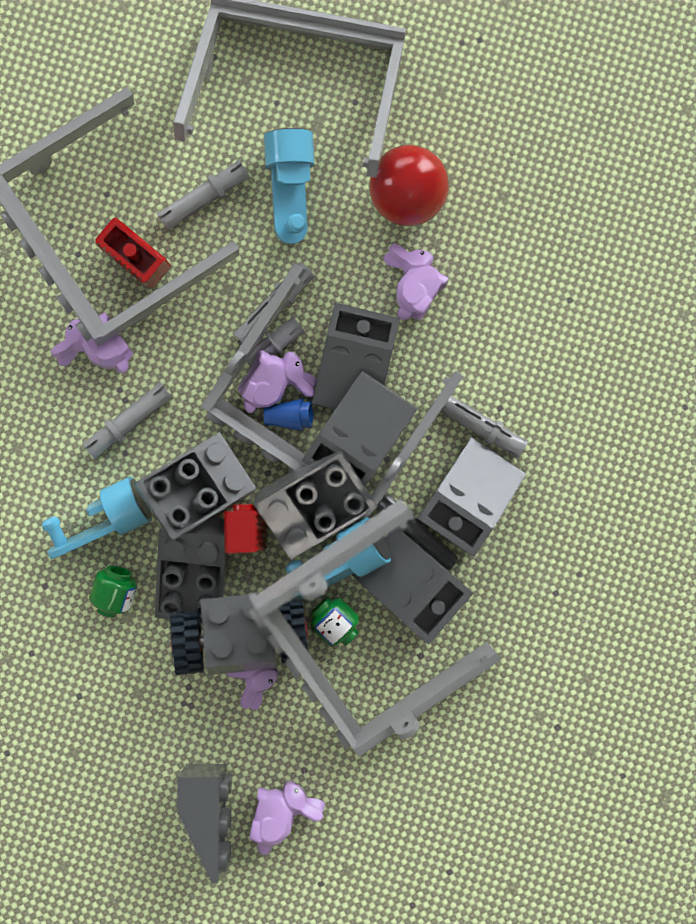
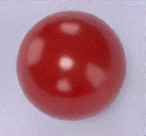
[369,145,449,227]

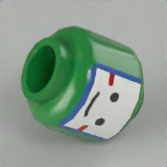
[89,565,137,617]
[310,597,359,647]

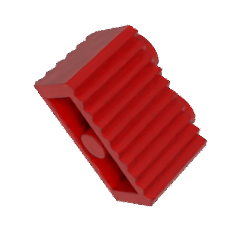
[95,217,171,289]
[224,504,268,553]

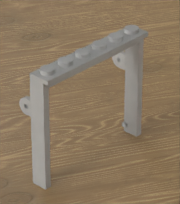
[174,0,406,178]
[0,87,239,346]
[201,263,464,519]
[248,499,501,757]

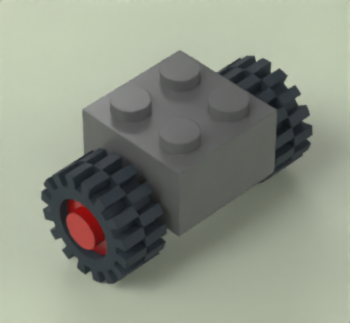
[170,593,308,675]

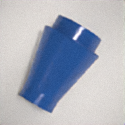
[263,399,313,431]

